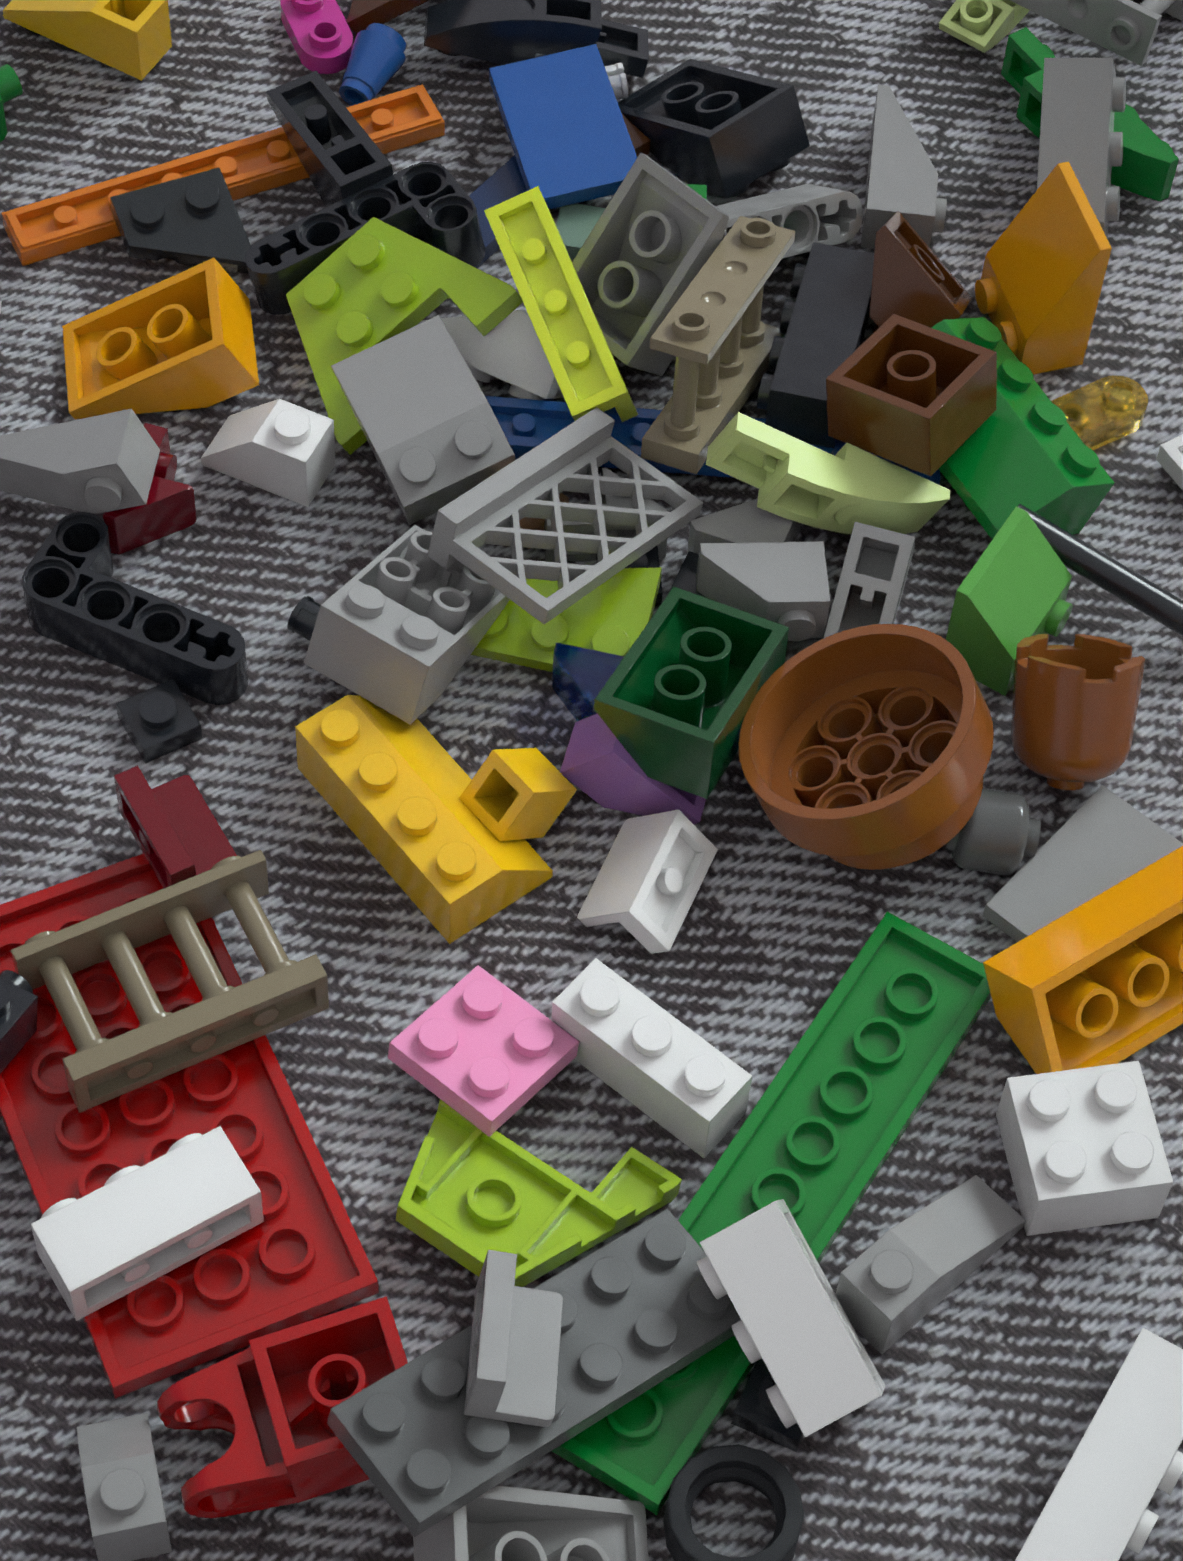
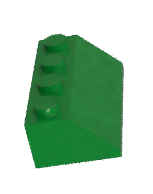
[931,317,1115,540]

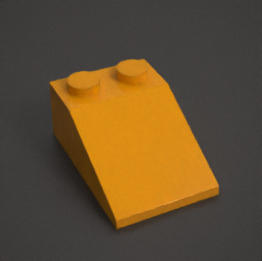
[975,161,1112,375]
[62,258,259,419]

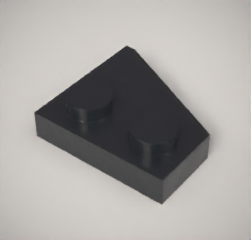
[110,167,251,274]

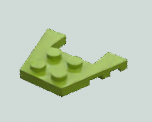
[286,217,523,455]
[396,1099,682,1287]

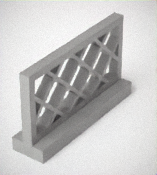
[427,407,703,624]

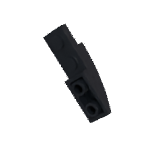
[424,0,649,78]

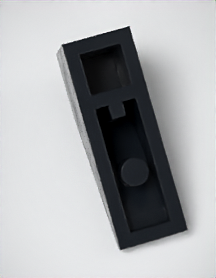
[266,71,393,207]

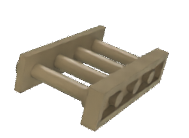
[641,216,796,474]
[11,850,329,1113]

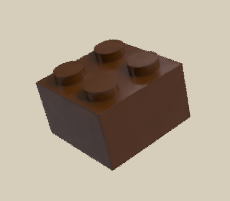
[826,314,997,477]

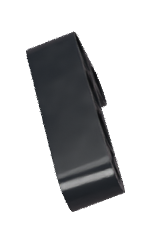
[245,162,486,315]
[22,512,248,705]

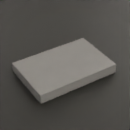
[983,785,1183,942]

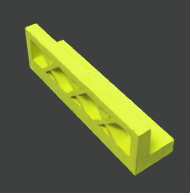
[484,186,638,422]

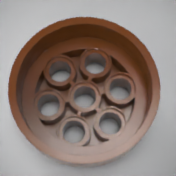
[739,624,994,870]

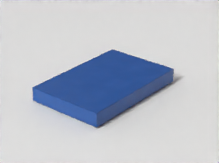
[489,44,638,209]

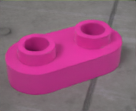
[280,0,353,74]

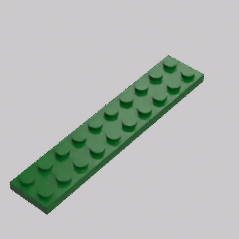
[552,911,991,1515]

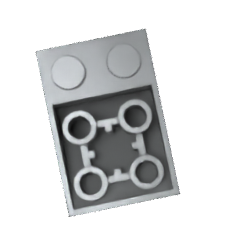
[304,525,510,725]

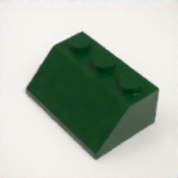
[594,587,789,799]

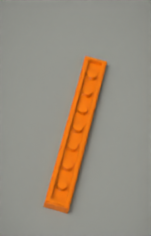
[1,84,445,266]

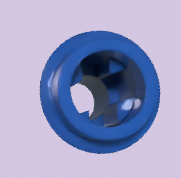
[339,23,406,106]

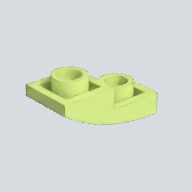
[939,0,1030,53]

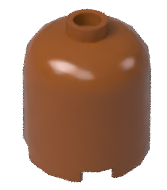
[1011,634,1145,790]

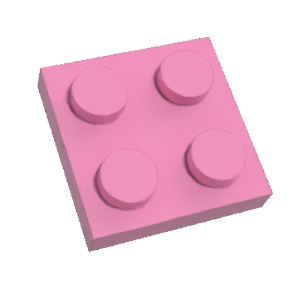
[388,965,579,1137]

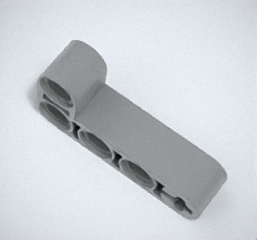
[716,184,863,259]

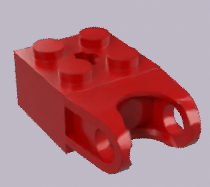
[157,1296,408,1518]

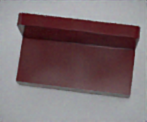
[114,765,237,889]

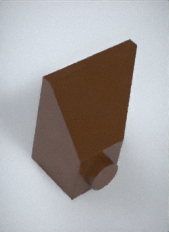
[870,211,972,333]

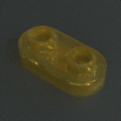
[1051,375,1148,450]

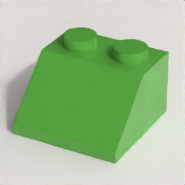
[946,506,1073,696]

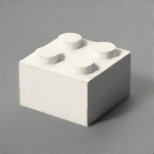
[996,1061,1173,1236]

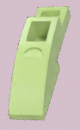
[706,412,950,534]

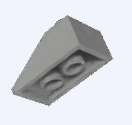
[572,153,729,376]
[331,315,515,525]
[413,1485,649,1561]

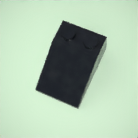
[618,59,810,198]

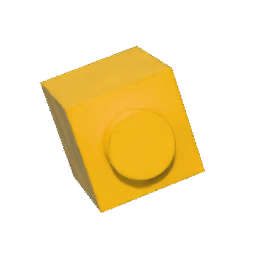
[459,748,577,841]

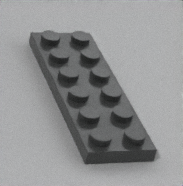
[327,1208,741,1537]

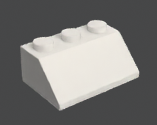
[697,1199,885,1437]

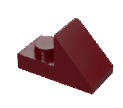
[103,423,197,555]

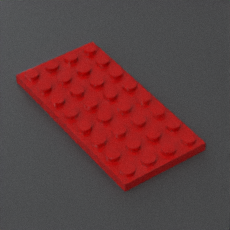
[0,854,379,1399]

